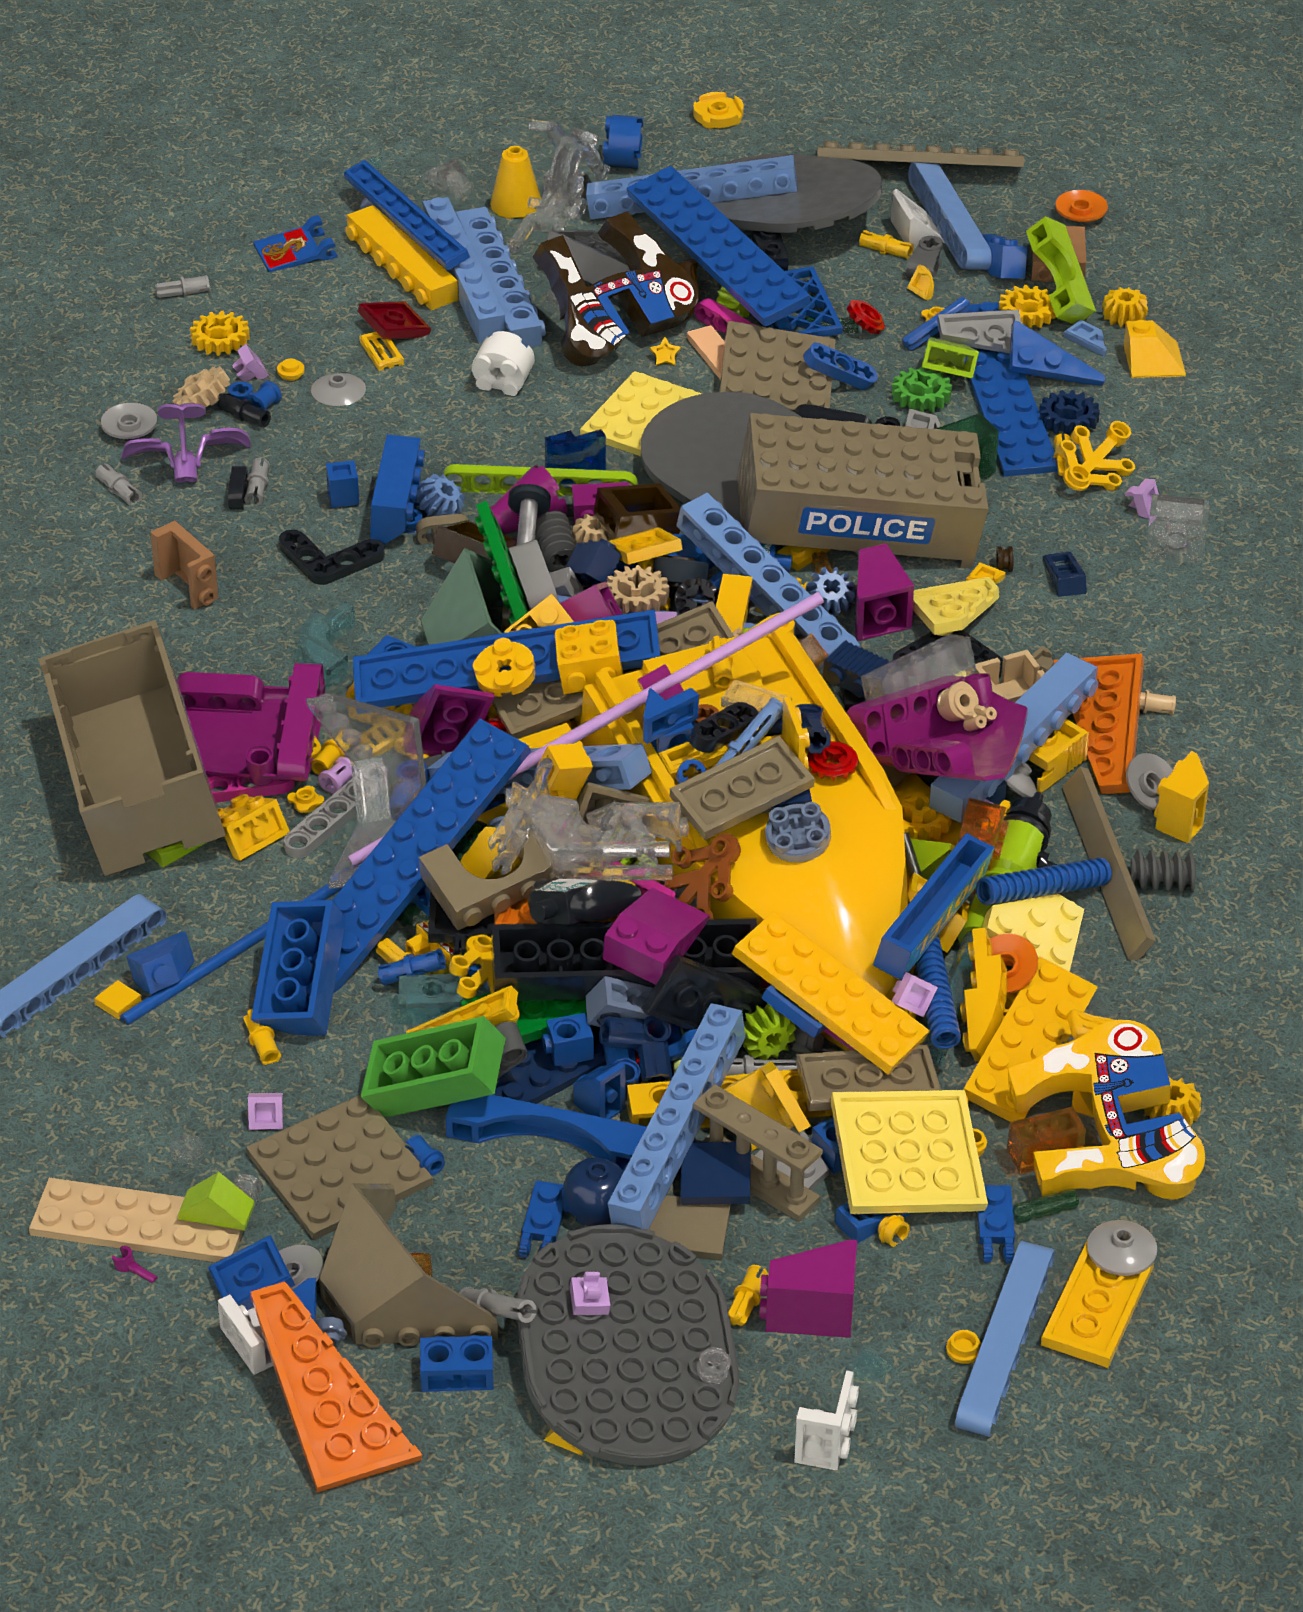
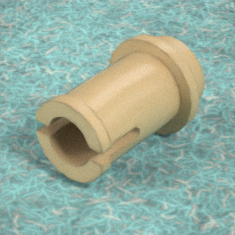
[1140,690,1176,715]

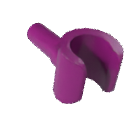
[112,1246,158,1284]

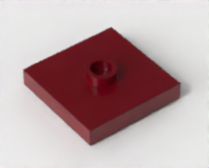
[357,301,431,339]

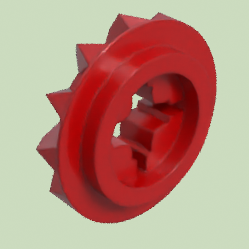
[847,300,885,334]
[807,741,858,781]

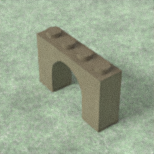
[419,804,571,930]

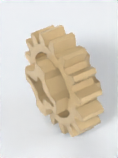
[172,366,230,407]
[607,565,669,614]

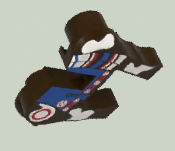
[532,211,699,367]

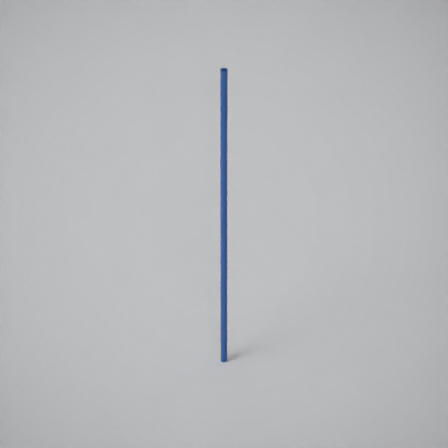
[120,863,362,1025]

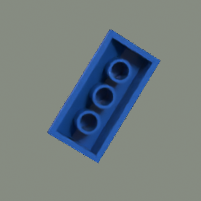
[370,434,425,545]
[251,900,346,1036]

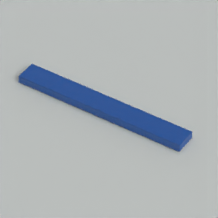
[343,160,470,270]

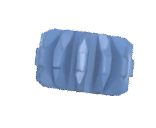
[416,474,465,517]
[805,567,855,616]

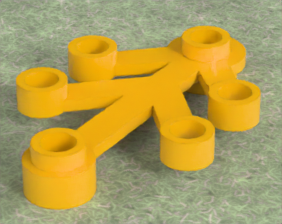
[1057,421,1135,491]
[449,935,520,1026]

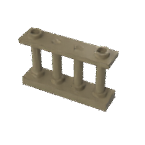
[693,1084,823,1222]

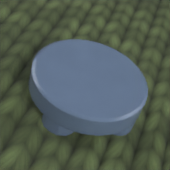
[765,802,831,863]

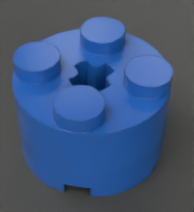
[603,114,643,169]

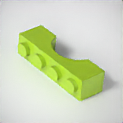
[1026,216,1096,325]

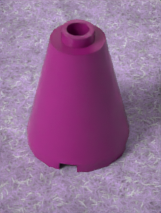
[490,464,567,534]

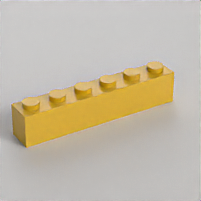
[346,205,459,311]

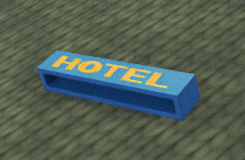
[873,833,995,981]

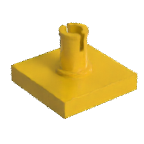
[609,527,682,573]

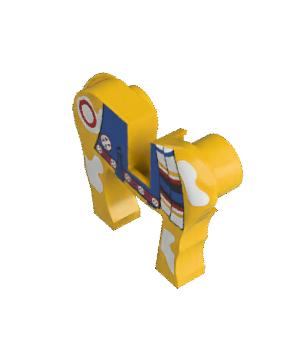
[1008,1009,1205,1199]

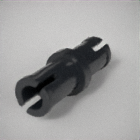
[218,393,271,428]

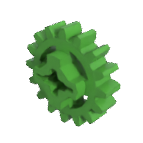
[891,367,952,412]

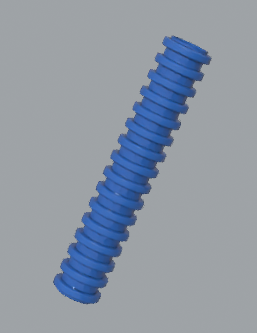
[976,858,1112,905]
[915,934,961,1049]

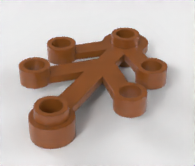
[652,833,741,920]

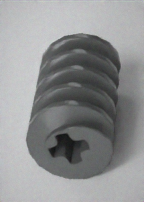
[535,511,575,572]
[1130,849,1196,893]

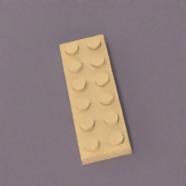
[29,1178,243,1262]

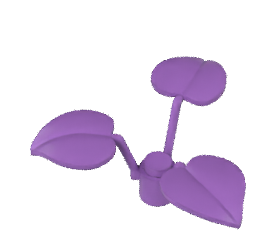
[121,403,251,483]

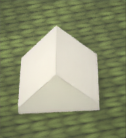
[891,189,945,248]

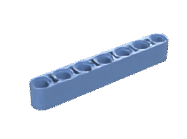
[908,163,992,270]
[0,894,167,1038]
[955,1240,1055,1437]

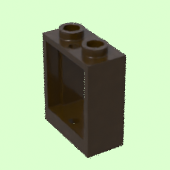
[593,483,680,539]
[432,520,517,563]

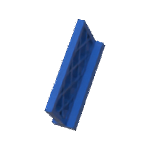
[769,266,843,337]

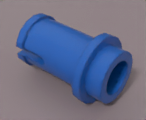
[405,1135,445,1175]

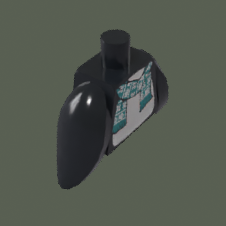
[528,877,641,925]

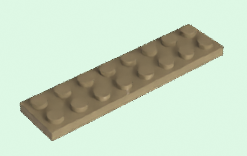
[817,140,1024,167]
[492,601,735,739]

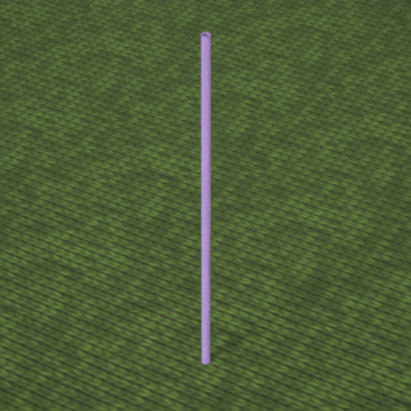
[348,592,824,867]

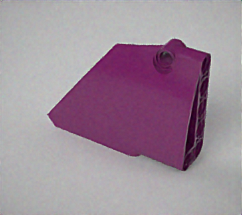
[177,663,326,786]
[846,673,1028,781]

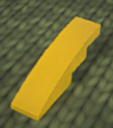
[716,574,753,632]

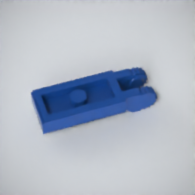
[519,1181,564,1258]
[977,1185,1015,1263]

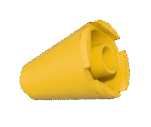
[490,146,542,219]

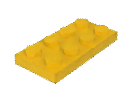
[1041,1239,1154,1368]

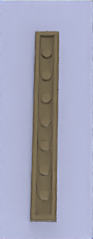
[1062,766,1156,960]

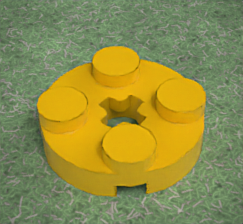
[693,92,744,129]
[473,638,536,697]

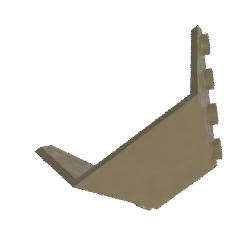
[318,1183,498,1348]

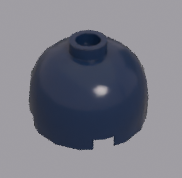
[561,1157,624,1226]

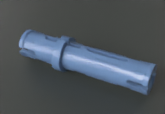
[714,697,783,767]

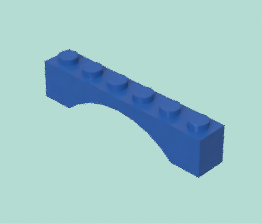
[445,1095,647,1171]

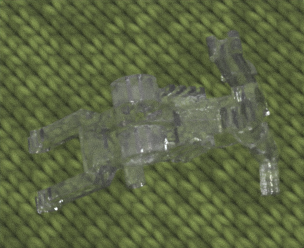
[506,119,610,254]

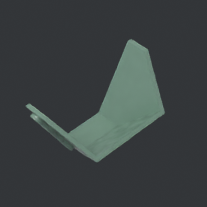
[421,548,502,646]

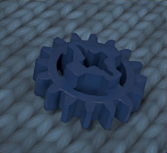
[1039,390,1100,435]

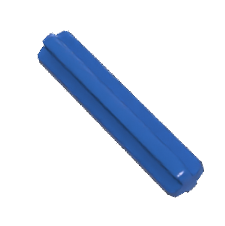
[902,297,971,351]

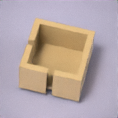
[972,650,1045,702]

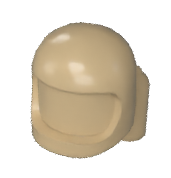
[937,681,997,732]

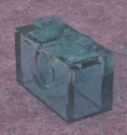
[399,974,466,1024]

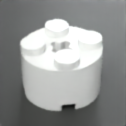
[472,331,535,396]

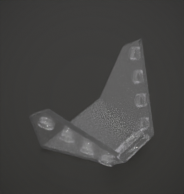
[306,694,427,889]

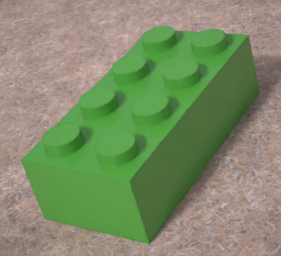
[361,1016,506,1117]

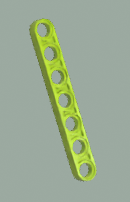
[443,464,638,497]

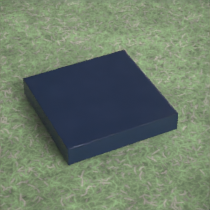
[681,1142,752,1205]

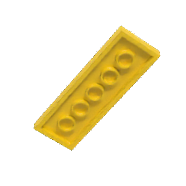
[732,911,930,1075]
[963,956,1098,1125]

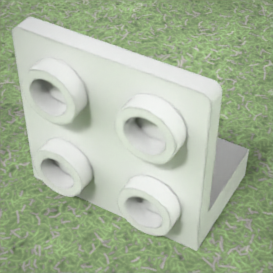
[217,1295,274,1375]
[794,1370,859,1470]

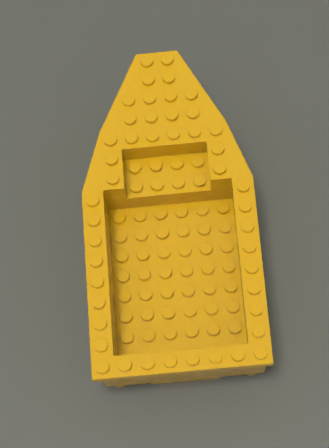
[580,626,916,1051]

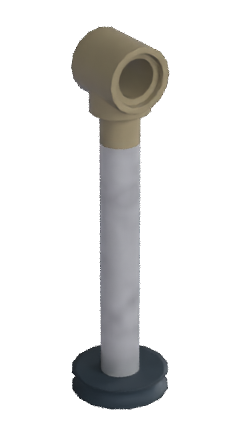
[502,484,551,633]

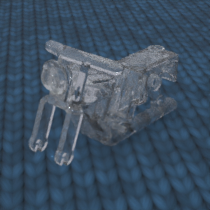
[488,758,689,881]

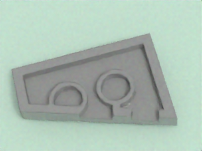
[937,309,1021,354]

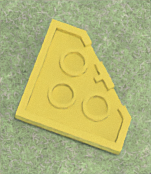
[913,577,999,636]
[982,894,1084,972]

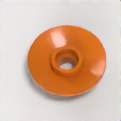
[1055,190,1108,222]
[973,933,1038,994]

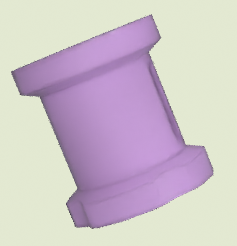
[318,757,359,794]

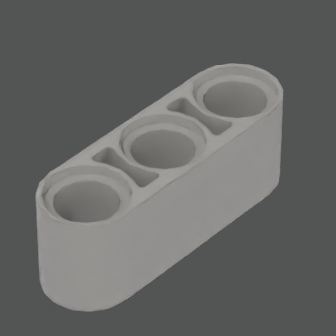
[508,540,559,611]

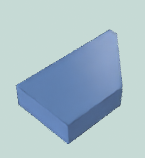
[1064,320,1107,357]

